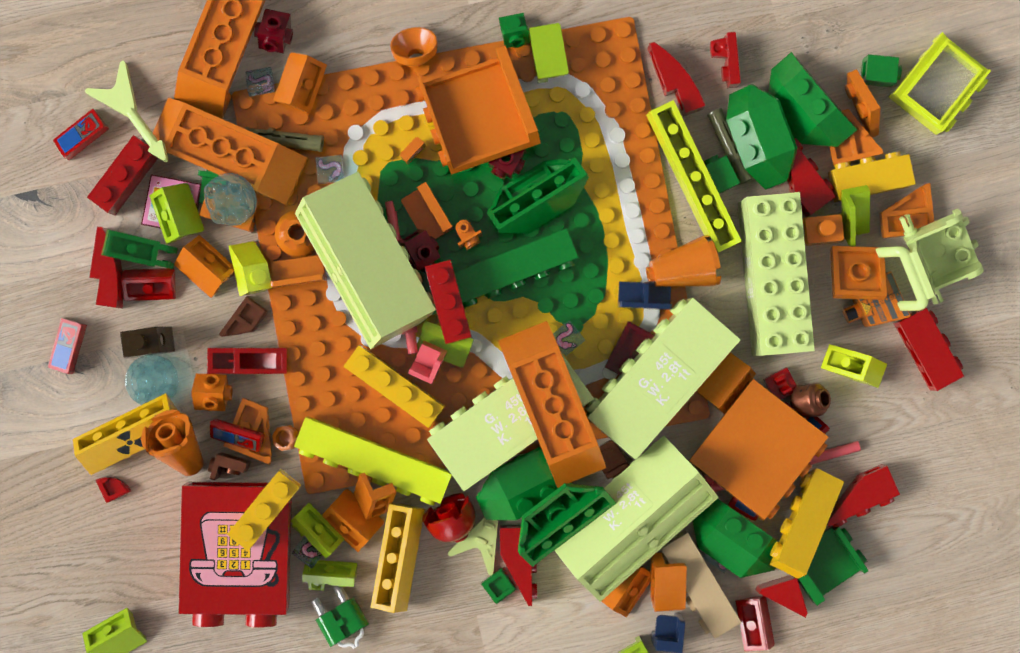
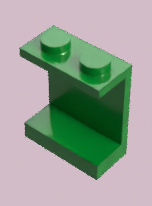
[797,526,869,606]

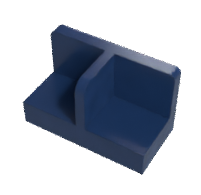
[618,282,672,310]
[651,613,685,653]

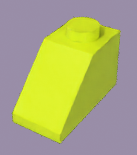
[229,241,273,296]
[821,344,887,388]

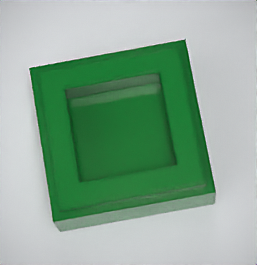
[481,567,517,604]

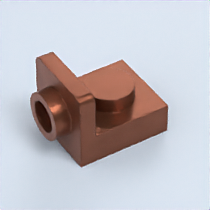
[599,440,629,480]
[208,452,251,480]

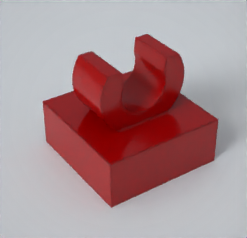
[763,367,797,400]

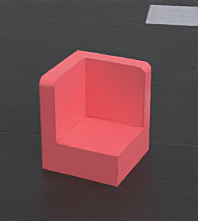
[408,340,447,384]

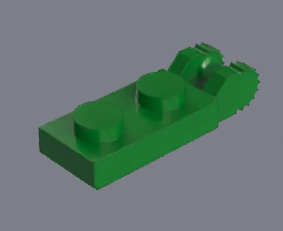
[101,230,178,269]

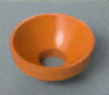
[390,27,438,67]
[275,210,315,257]

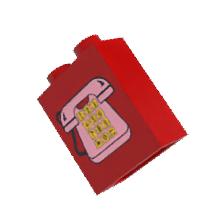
[179,481,292,628]

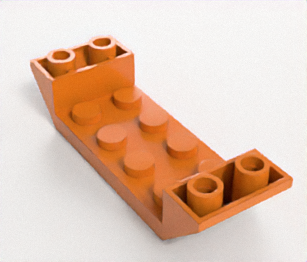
[174,0,271,119]
[153,97,308,205]
[498,321,606,488]

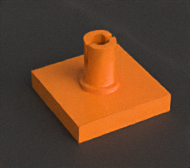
[830,246,887,300]

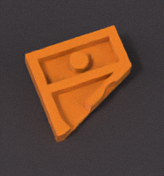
[845,69,881,138]
[829,109,883,165]
[879,183,934,239]
[223,398,272,465]

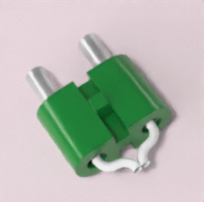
[311,586,369,649]

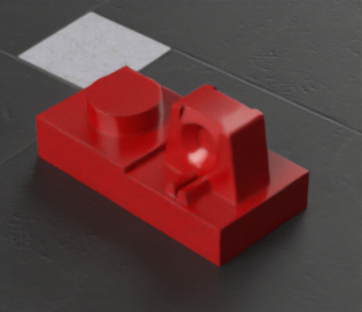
[710,32,741,89]

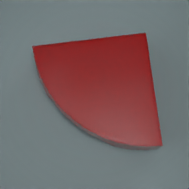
[96,477,131,503]

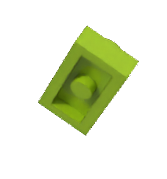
[291,503,344,559]
[302,559,357,591]

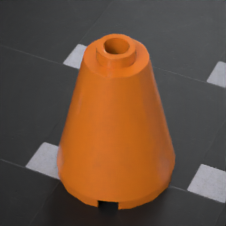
[646,235,721,286]
[141,410,204,476]

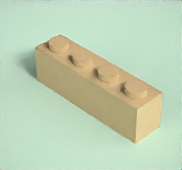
[661,530,741,639]

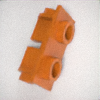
[456,220,482,250]

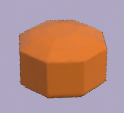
[272,425,298,451]

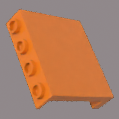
[415,46,541,175]
[689,379,828,520]

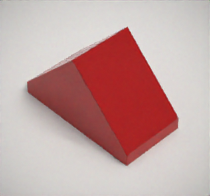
[755,575,808,618]

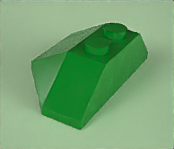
[768,52,858,147]
[726,84,798,190]
[487,158,589,233]
[475,447,572,520]
[518,483,616,567]
[692,499,777,578]

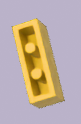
[828,151,916,202]
[227,469,301,551]

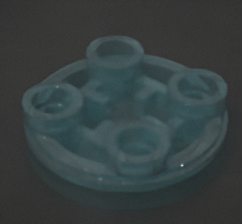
[204,173,257,226]
[125,355,178,405]

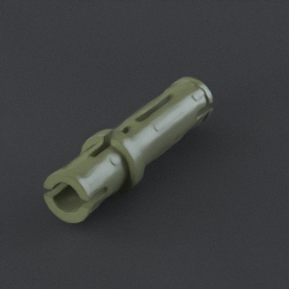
[707,108,753,185]
[245,127,324,152]

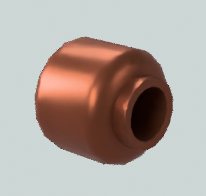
[790,383,831,418]

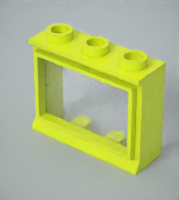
[888,32,991,135]

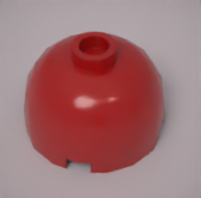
[422,493,476,542]

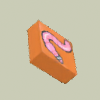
[400,137,426,165]

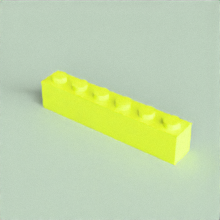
[646,100,741,253]
[294,416,452,506]

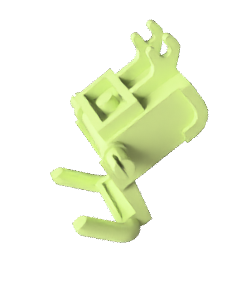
[875,208,984,311]

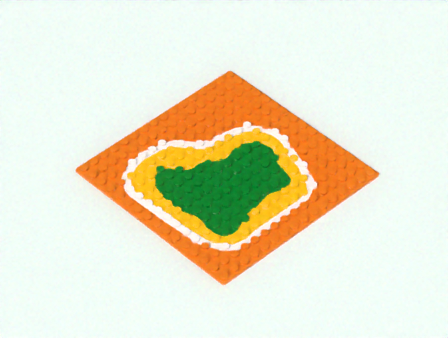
[232,17,710,494]

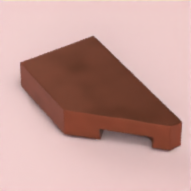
[219,296,269,337]

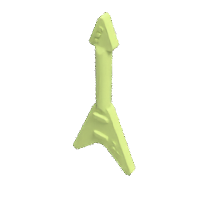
[85,61,168,162]
[448,454,523,575]

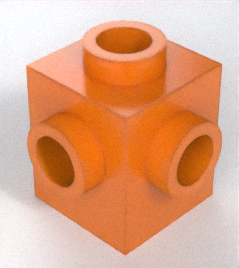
[191,373,233,411]

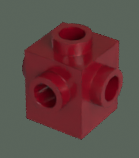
[254,8,293,54]
[488,149,526,179]
[398,229,440,272]

